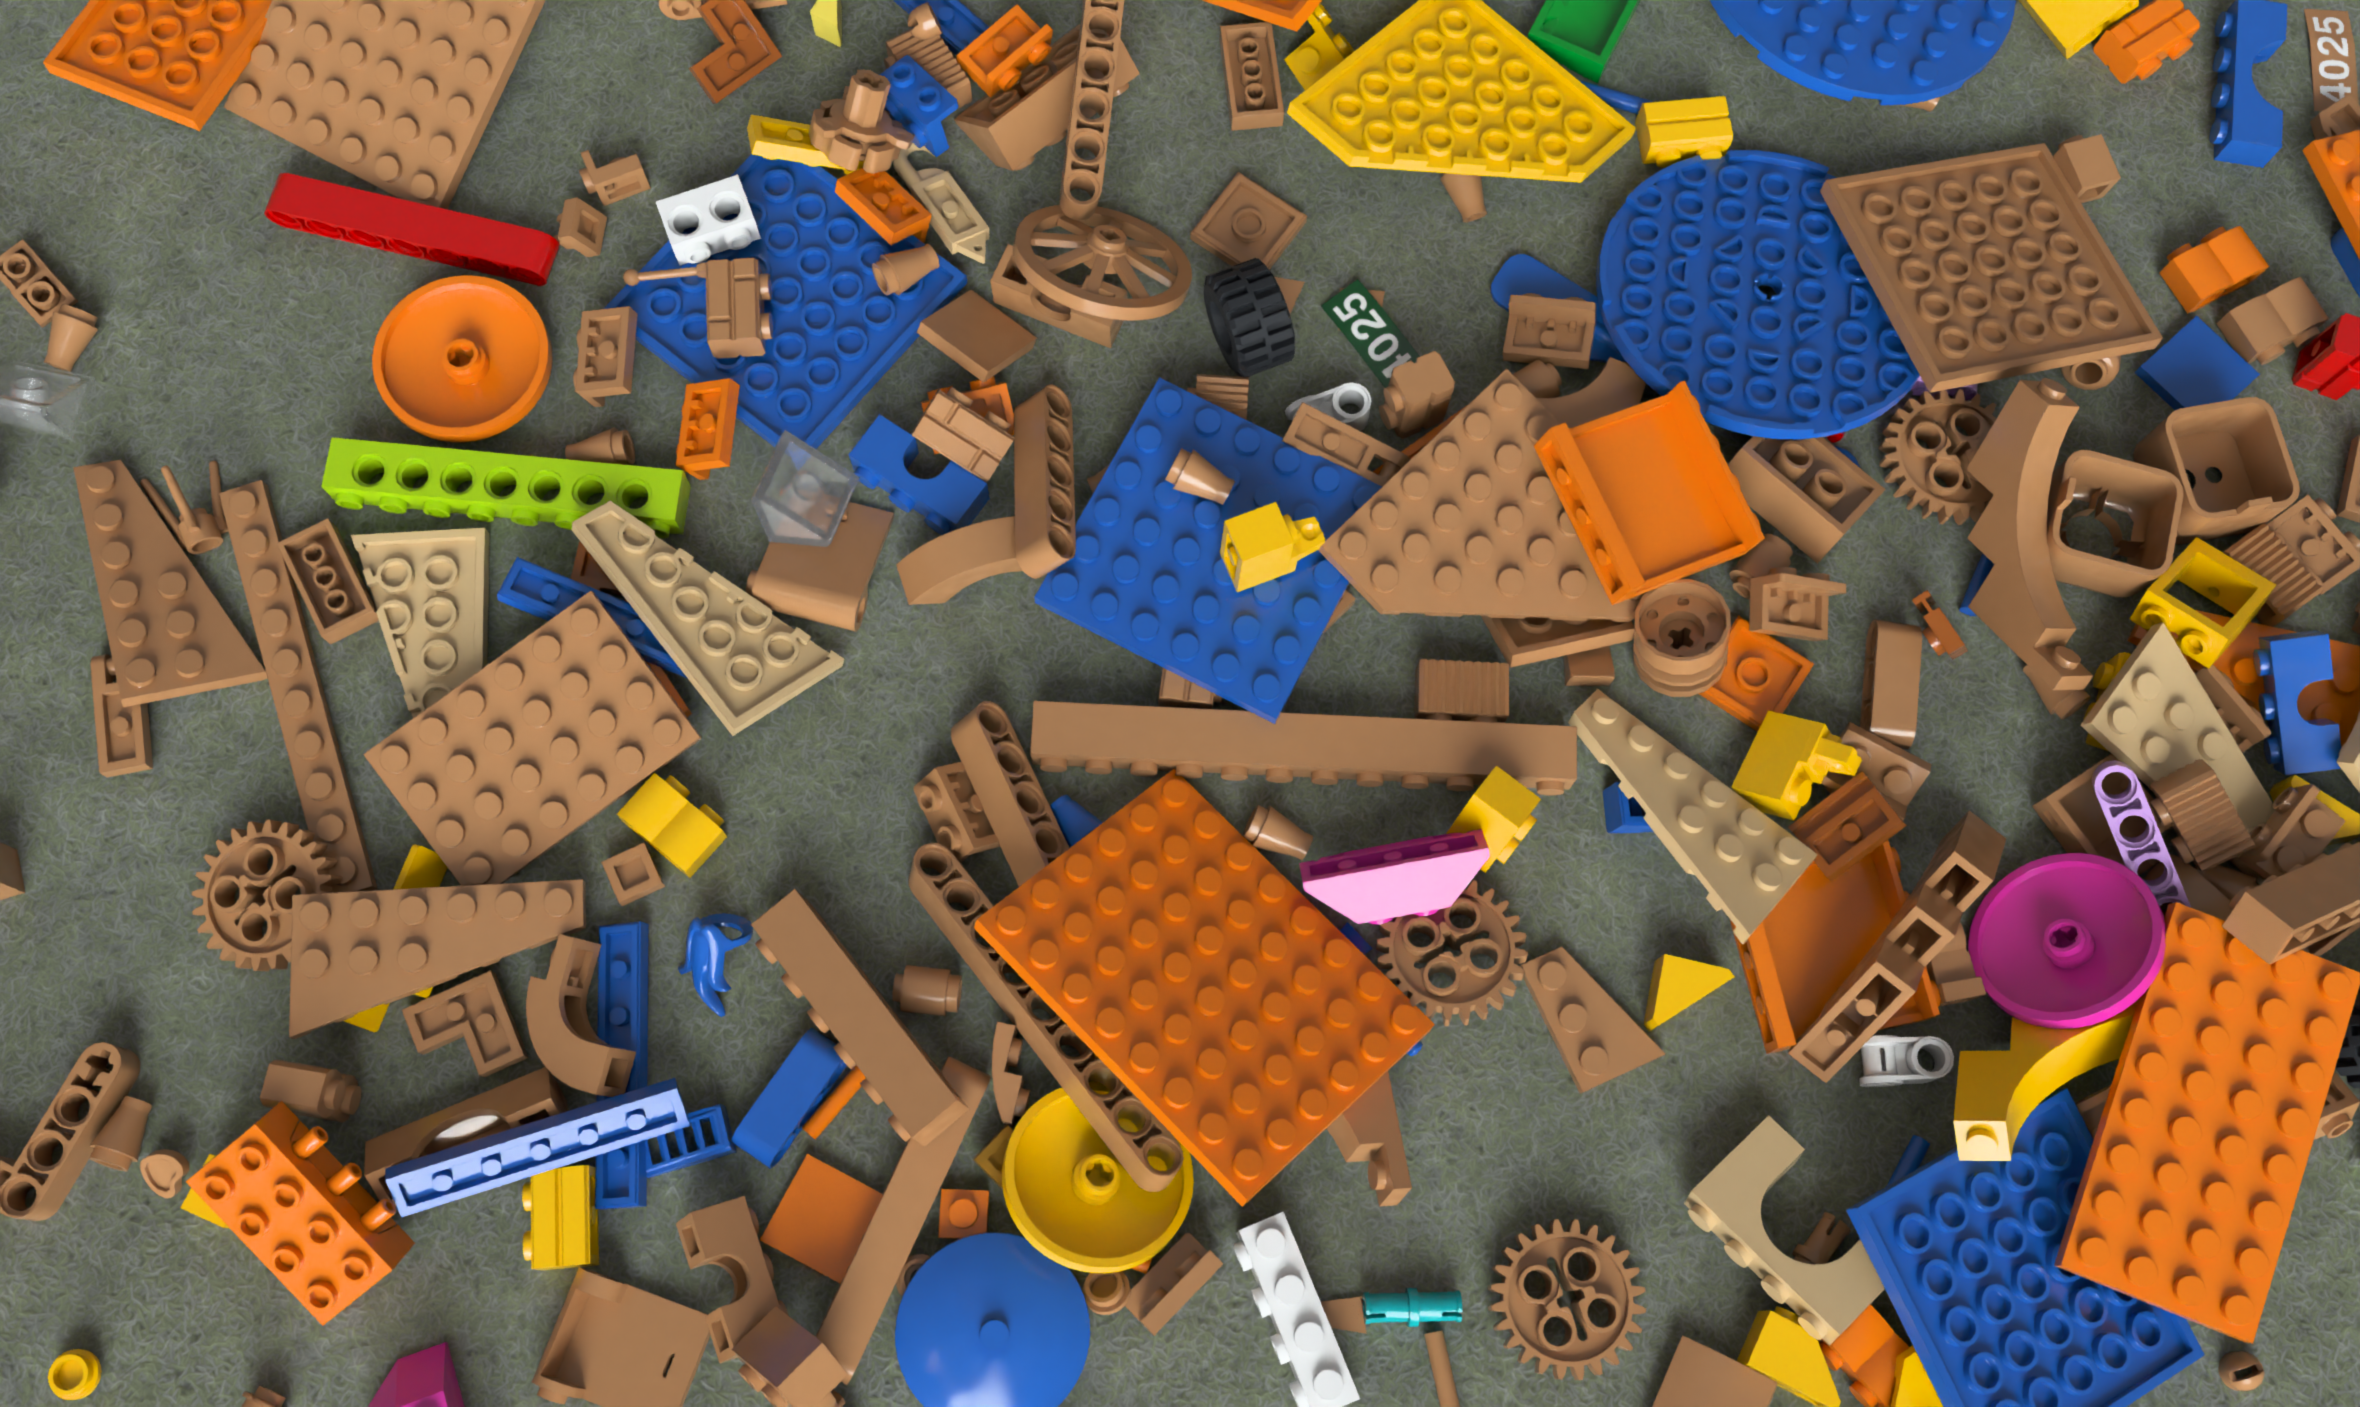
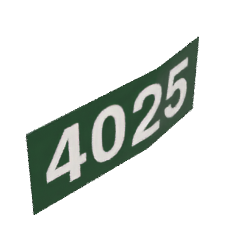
[1321,279,1420,388]

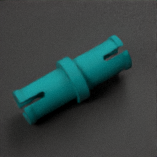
[1362,1288,1462,1327]

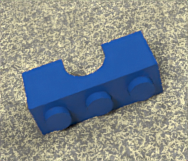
[848,414,990,535]
[2253,630,2341,775]

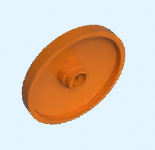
[372,275,553,442]

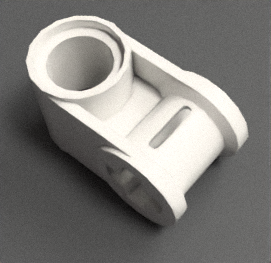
[1285,382,1371,431]
[1859,1035,1954,1087]

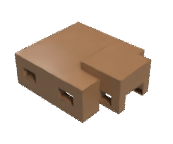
[2032,754,2172,876]

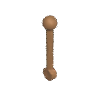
[623,262,707,286]

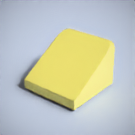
[810,0,842,47]

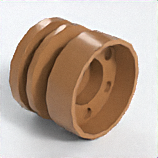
[1633,579,1731,697]

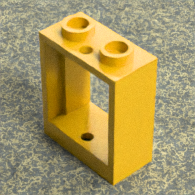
[2129,537,2276,669]

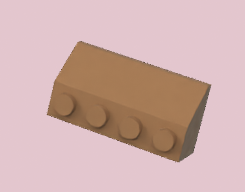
[954,24,1140,171]

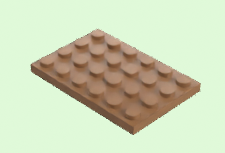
[363,591,702,886]

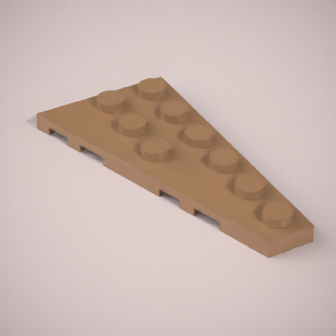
[73,460,268,707]
[289,879,586,1039]

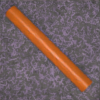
[801,1065,866,1140]

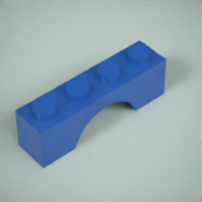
[2209,0,2287,168]

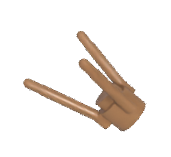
[140,461,228,554]

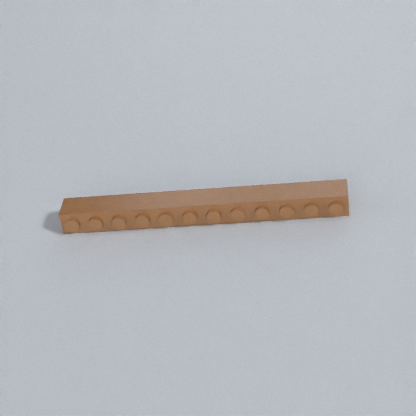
[1030,701,1577,796]

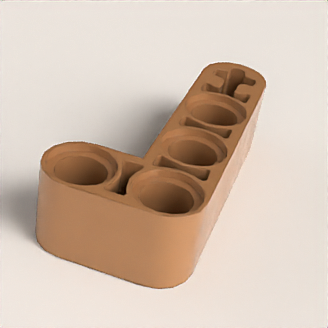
[0,1042,140,1221]

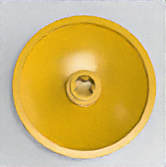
[1002,1082,1194,1273]

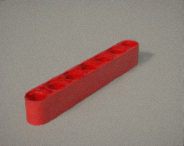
[264,173,560,286]

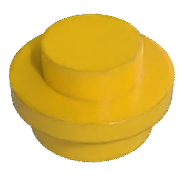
[48,1349,102,1400]

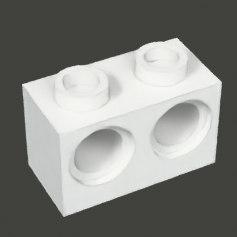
[656,175,761,266]

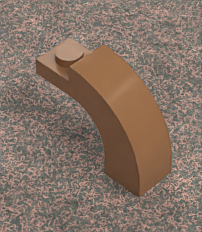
[896,516,1023,605]
[526,934,636,1097]

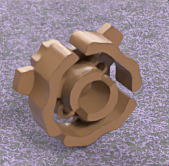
[808,70,914,174]

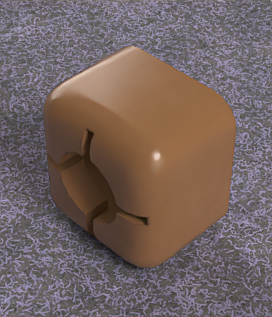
[2047,450,2183,598]

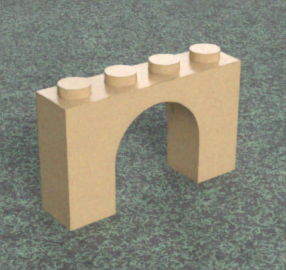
[1684,1115,1885,1346]

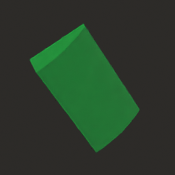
[1528,0,1641,83]

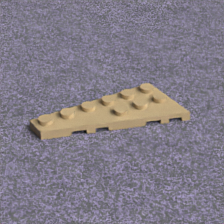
[572,501,845,736]
[351,528,490,718]
[2080,622,2275,885]
[1568,689,1818,944]

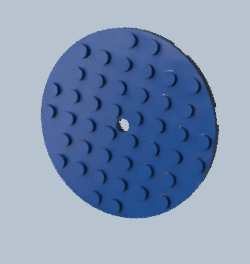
[1710,0,2016,105]
[1596,150,1920,439]

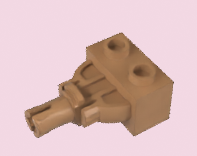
[731,1306,848,1407]

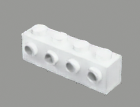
[1233,1212,1360,1407]

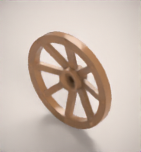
[1013,205,1192,321]

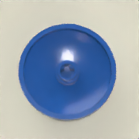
[895,1232,1090,1407]

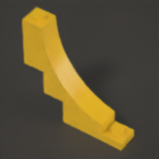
[1953,1000,2138,1161]

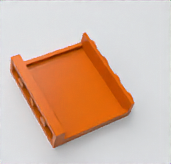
[1534,381,1765,605]
[1729,840,1941,1054]

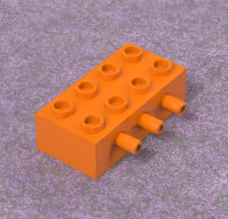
[186,1101,415,1326]

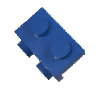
[880,55,959,158]

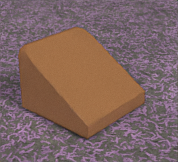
[1564,646,1615,686]

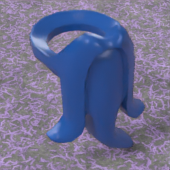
[678,913,753,1017]

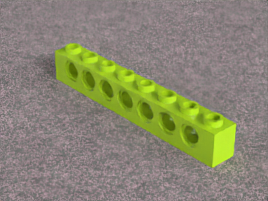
[321,437,691,539]

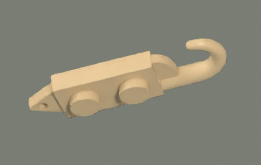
[892,143,989,264]

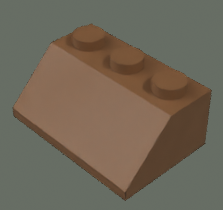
[1728,436,1886,564]

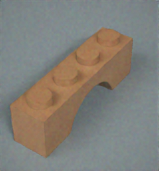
[364,1067,568,1207]

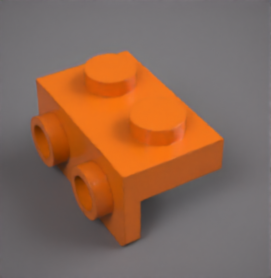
[956,4,1053,98]

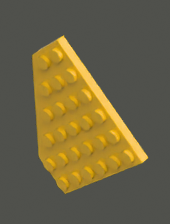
[1287,0,1636,183]

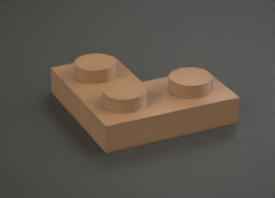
[402,970,529,1078]

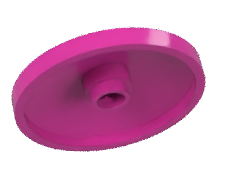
[1968,853,2166,1029]

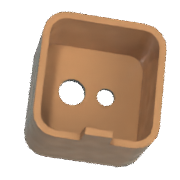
[2133,397,2300,545]

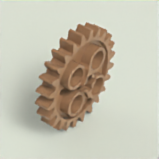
[1879,389,1997,525]
[192,820,342,971]
[1376,880,1528,1026]
[1487,1219,1646,1380]

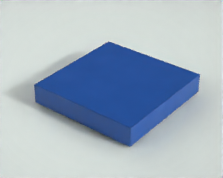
[2134,316,2260,410]

